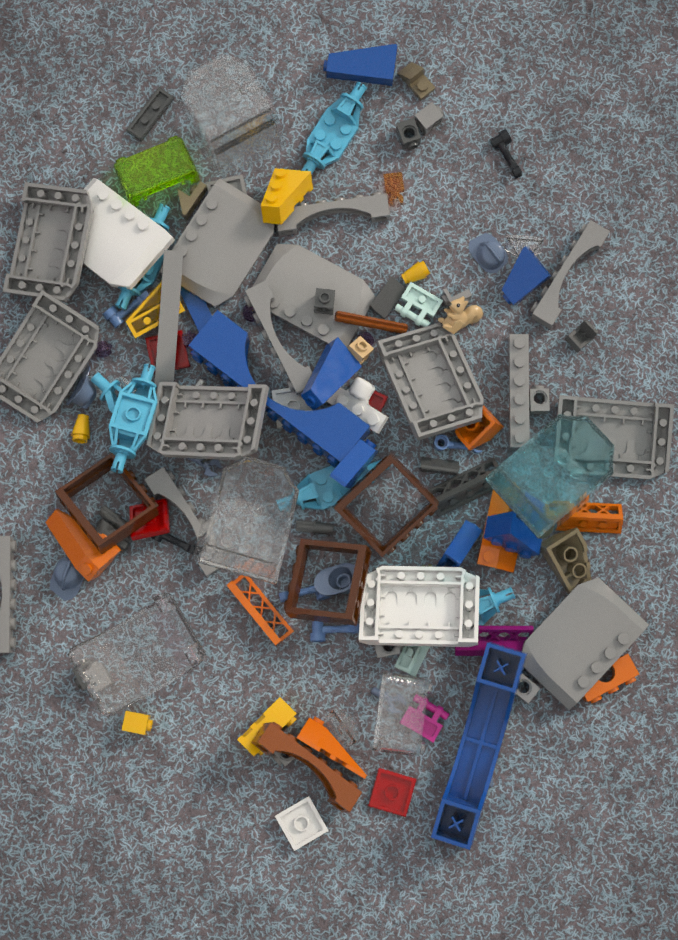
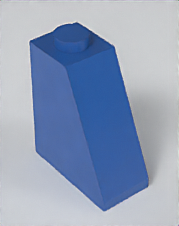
[502,246,552,305]
[329,439,379,489]
[436,520,482,567]

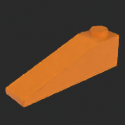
[455,405,504,450]
[476,489,518,573]
[45,509,121,582]
[297,716,367,779]

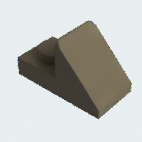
[397,62,435,101]
[177,181,208,220]

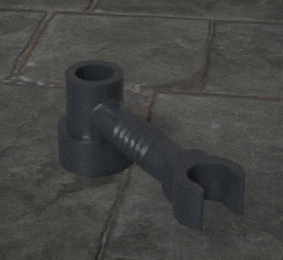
[490,129,522,179]
[151,525,199,555]

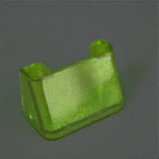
[114,136,200,207]

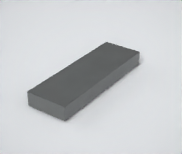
[126,87,174,142]

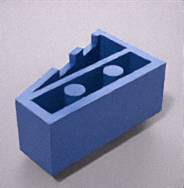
[484,511,543,559]

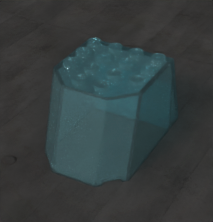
[484,414,614,539]

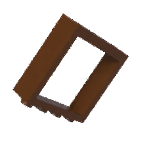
[334,452,439,557]
[55,453,159,554]
[284,539,372,626]

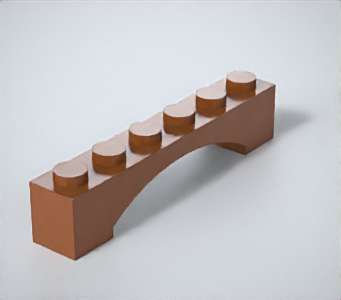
[251,722,362,812]

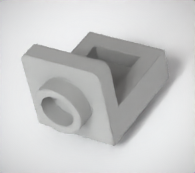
[441,288,472,306]

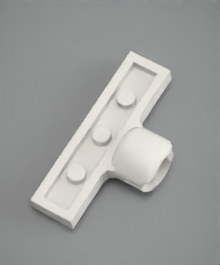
[327,377,389,434]

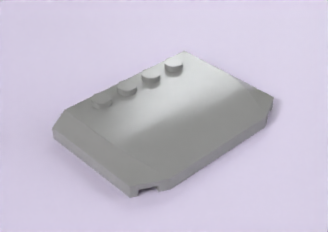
[159,178,274,308]
[3,182,94,302]
[252,244,376,348]
[0,290,100,423]
[377,323,484,441]
[146,382,269,460]
[553,395,675,479]
[522,577,649,710]

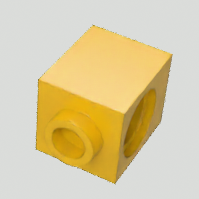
[122,711,153,735]

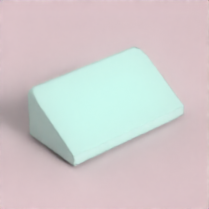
[394,646,430,677]

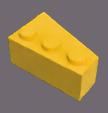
[261,168,313,225]
[125,280,185,338]
[237,697,297,756]

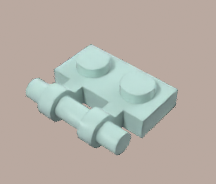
[394,282,443,327]

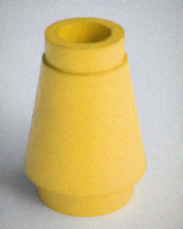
[401,261,430,284]
[71,414,90,444]

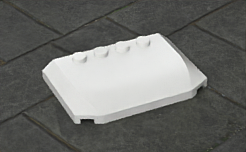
[83,178,175,290]
[359,566,480,647]

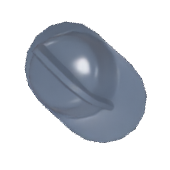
[469,233,508,273]
[66,365,97,409]
[50,557,84,601]
[314,563,355,596]

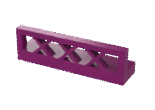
[455,626,534,656]

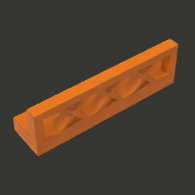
[544,500,623,534]
[226,572,294,646]

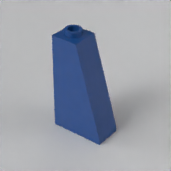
[323,44,397,86]
[301,337,362,410]

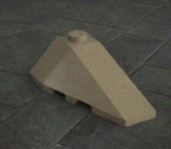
[540,527,591,594]

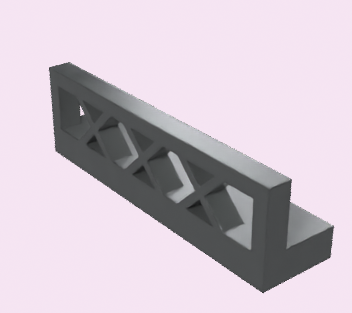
[428,458,507,517]

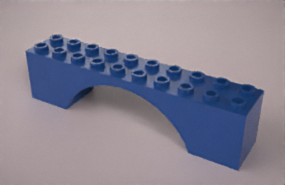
[188,310,370,468]
[431,642,528,850]

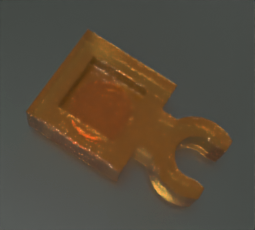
[383,172,404,206]

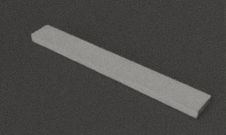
[154,250,184,396]

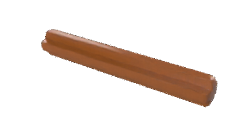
[334,311,408,334]

